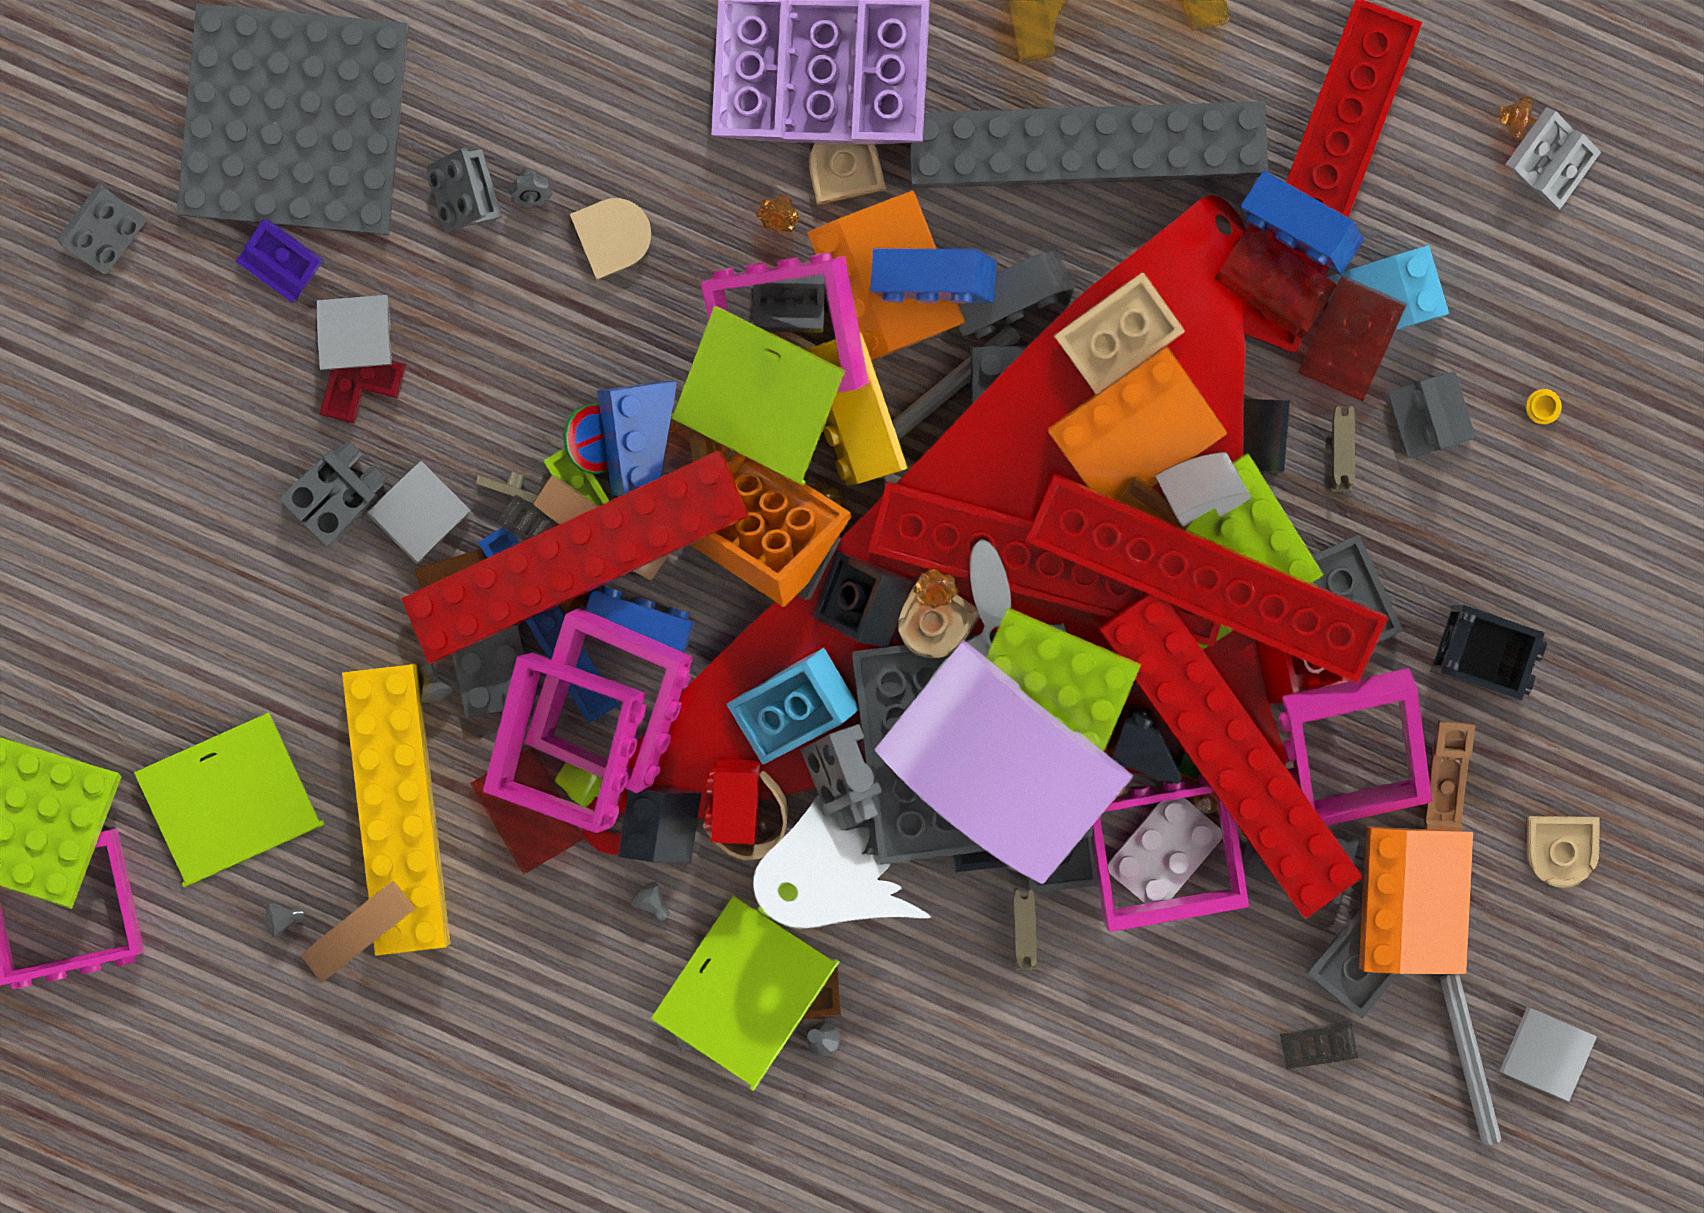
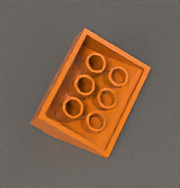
[807,191,966,362]
[1048,345,1228,500]
[690,453,851,607]
[1359,826,1473,974]

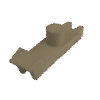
[1330,406,1355,492]
[475,472,538,503]
[1014,887,1037,971]

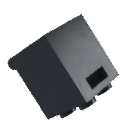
[1430,605,1547,700]

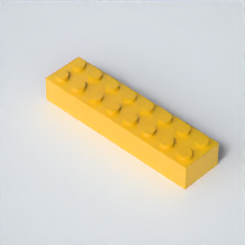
[342,664,450,956]

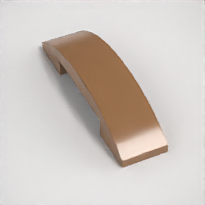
[533,474,669,581]
[1424,720,1475,831]
[300,880,416,983]

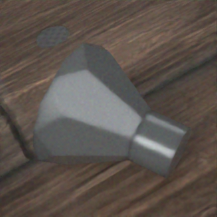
[420,664,454,704]
[631,881,670,921]
[264,903,304,937]
[807,1022,841,1056]

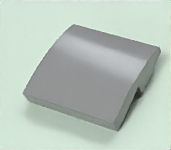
[1505,107,1601,209]
[317,295,392,370]
[1156,453,1251,526]
[367,461,471,564]
[1500,1006,1597,1101]

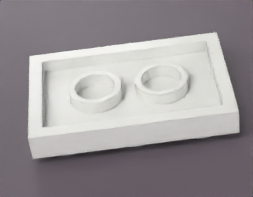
[1107,798,1223,904]

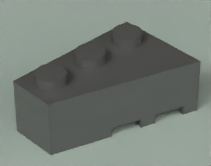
[958,250,1074,339]

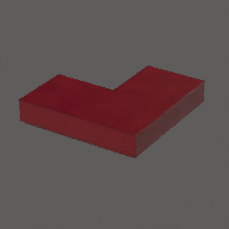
[319,361,407,424]

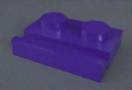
[236,218,324,303]

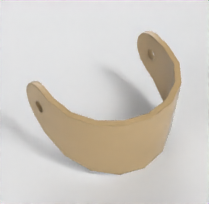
[703,771,788,860]

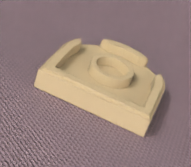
[809,144,886,206]
[570,198,652,281]
[898,573,981,659]
[1526,816,1600,888]

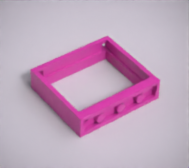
[701,253,869,392]
[525,608,693,793]
[483,653,646,833]
[1279,668,1432,826]
[1090,775,1249,932]
[0,828,145,989]

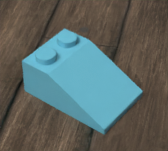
[1323,245,1449,347]
[726,648,859,765]

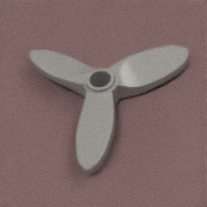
[929,540,1011,682]

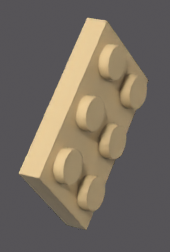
[1054,272,1185,395]

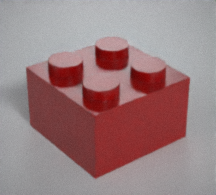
[1255,640,1349,704]
[705,758,761,844]

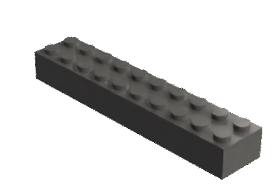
[910,101,1268,189]

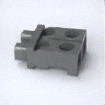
[278,441,387,548]
[801,724,882,831]

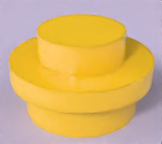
[1526,389,1562,425]

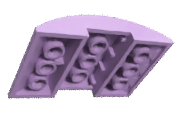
[711,0,930,144]
[875,640,1133,884]

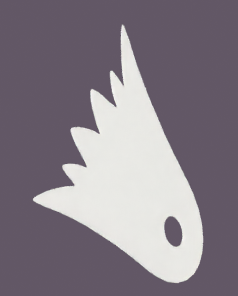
[753,795,931,928]

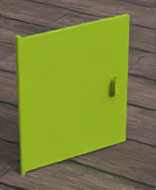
[671,306,845,486]
[134,712,325,887]
[651,896,840,1092]

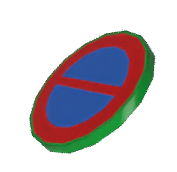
[563,403,608,474]

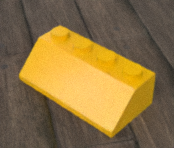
[805,332,907,485]

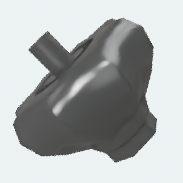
[508,169,552,209]

